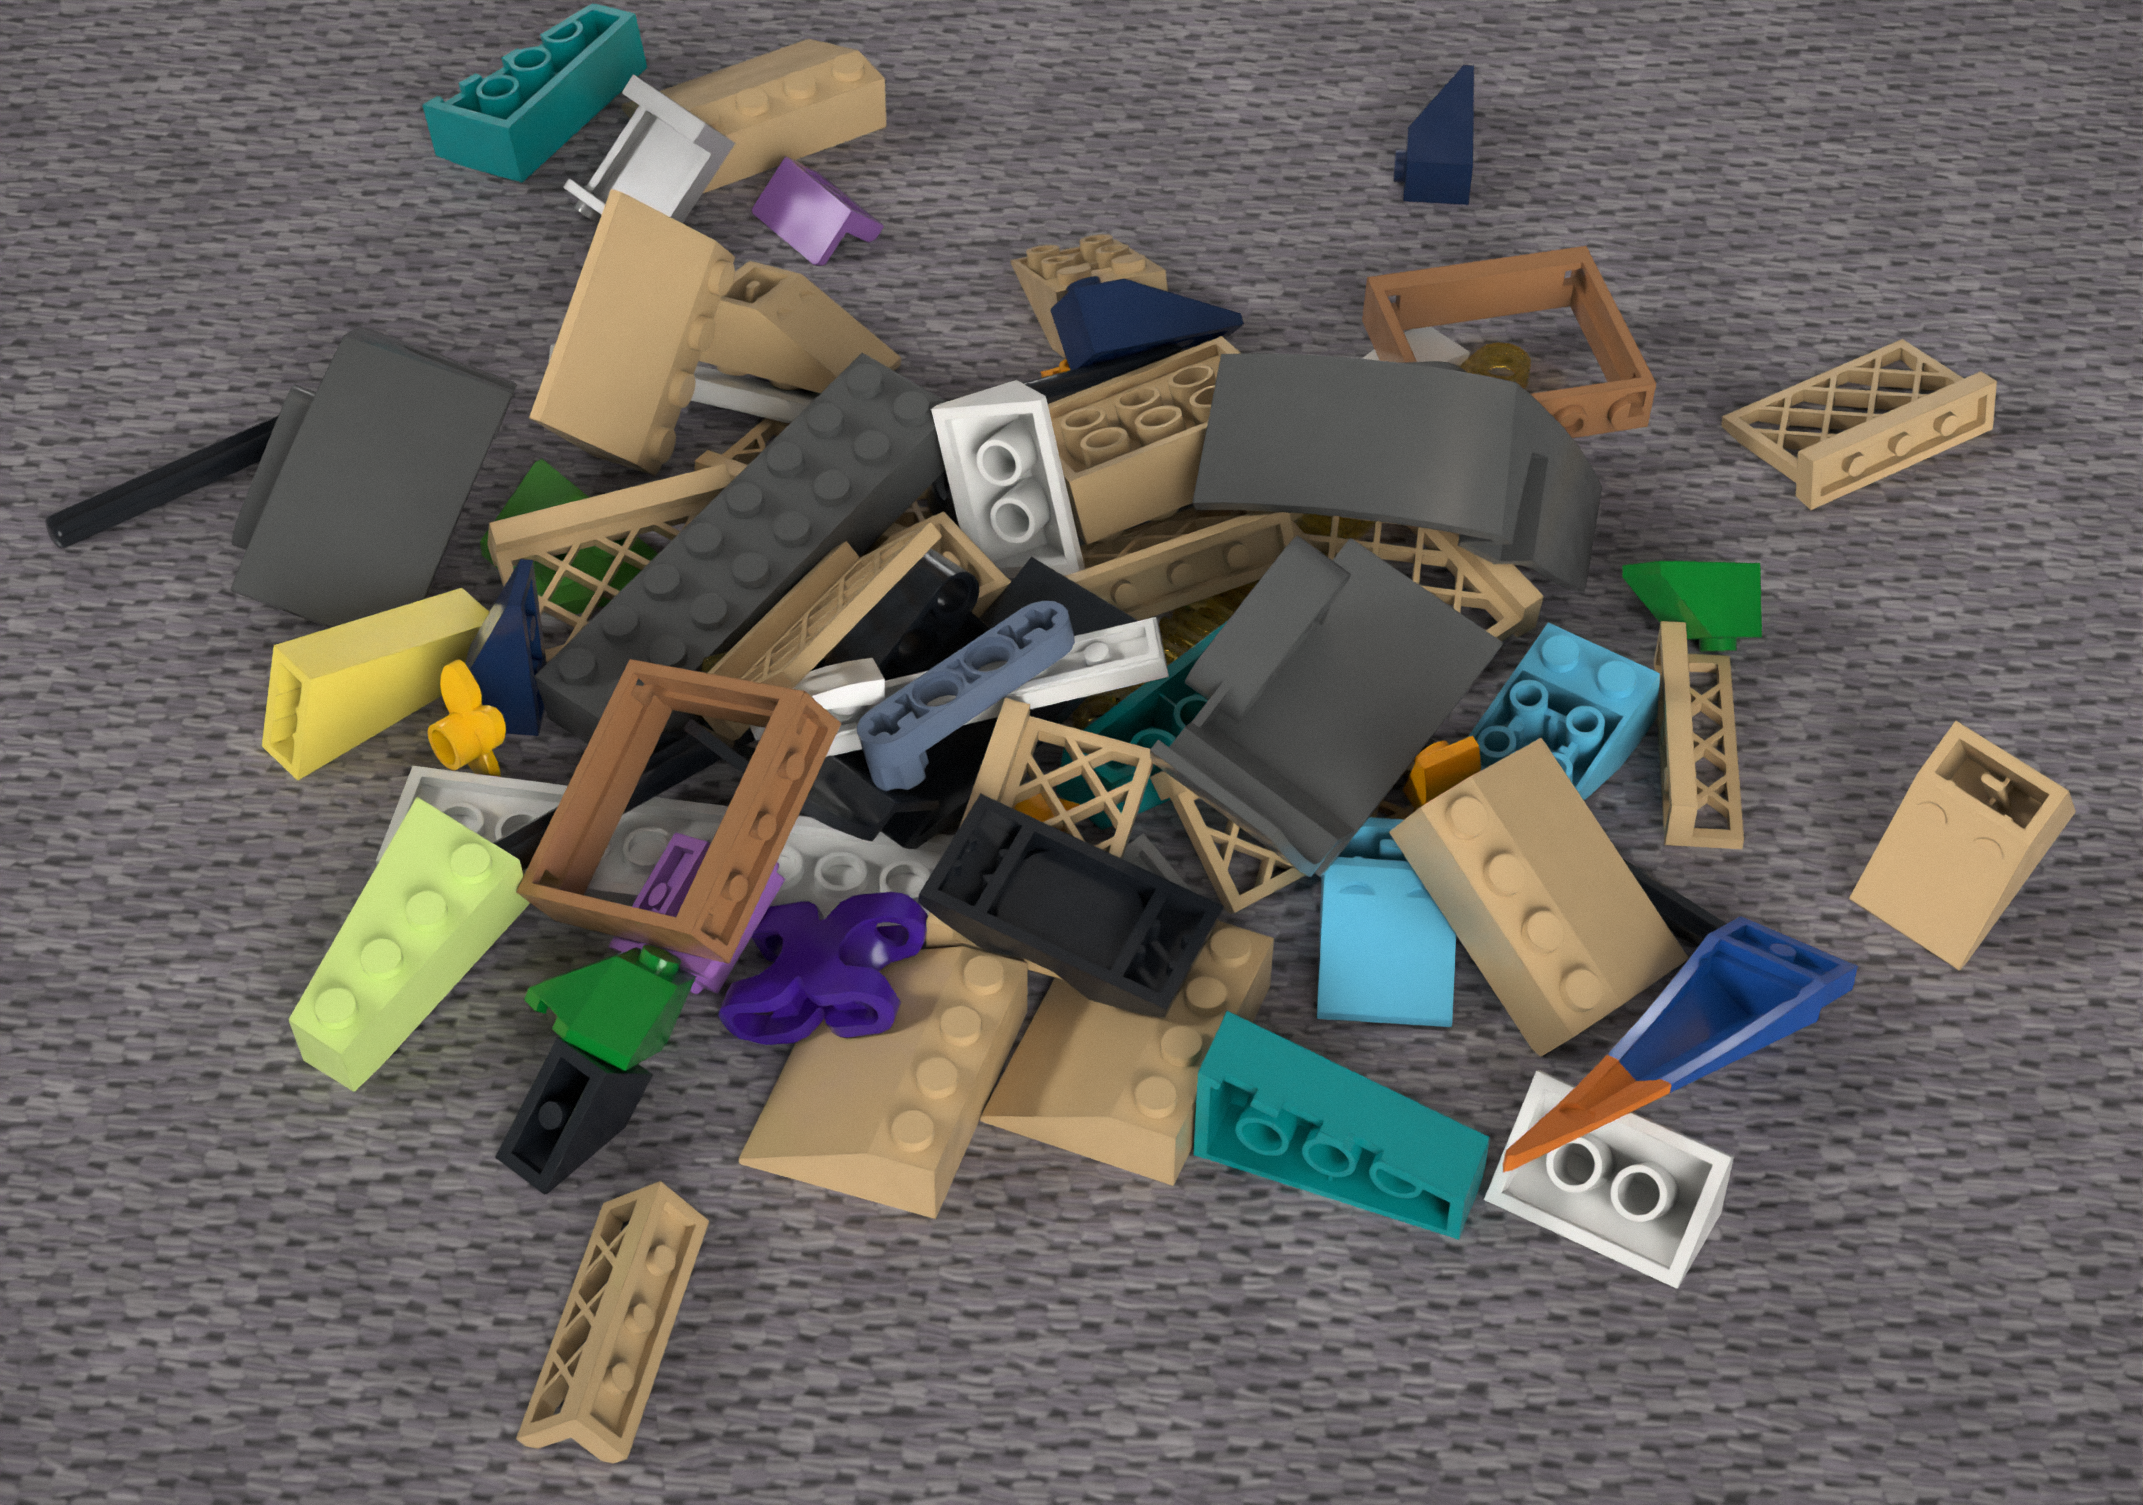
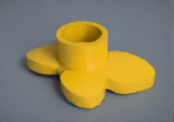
[428,659,506,777]

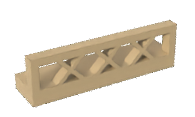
[1654,621,1744,849]
[516,1181,709,1463]

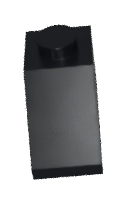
[495,1037,653,1194]

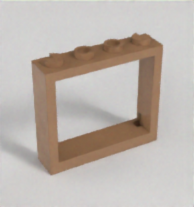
[1362,246,1656,438]
[516,659,841,964]

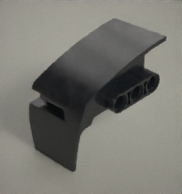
[683,548,1138,849]

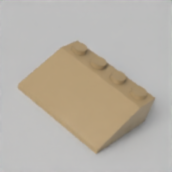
[622,39,886,194]
[529,189,735,476]
[1048,336,1241,545]
[1389,737,1689,1057]
[980,921,1274,1186]
[739,946,1028,1219]

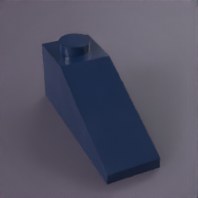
[1393,65,1474,205]
[1050,276,1244,370]
[465,559,547,736]

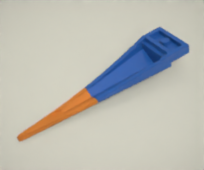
[1503,916,1858,1173]

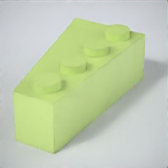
[288,797,530,1092]

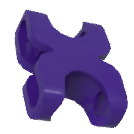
[718,892,928,1045]

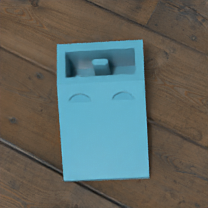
[1468,622,1660,801]
[1317,817,1456,1027]

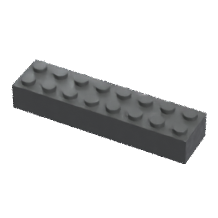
[534,353,947,744]

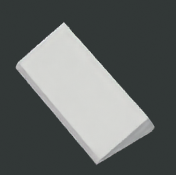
[931,380,1085,579]
[1484,1070,1734,1288]

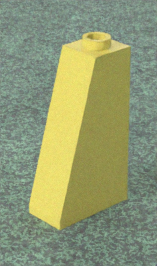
[262,588,490,780]

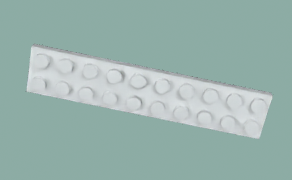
[376,766,954,949]

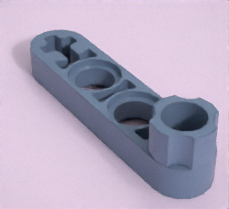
[857,601,1075,791]

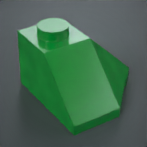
[1622,561,1762,652]
[524,945,696,1071]

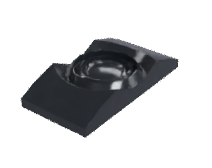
[918,794,1224,1018]

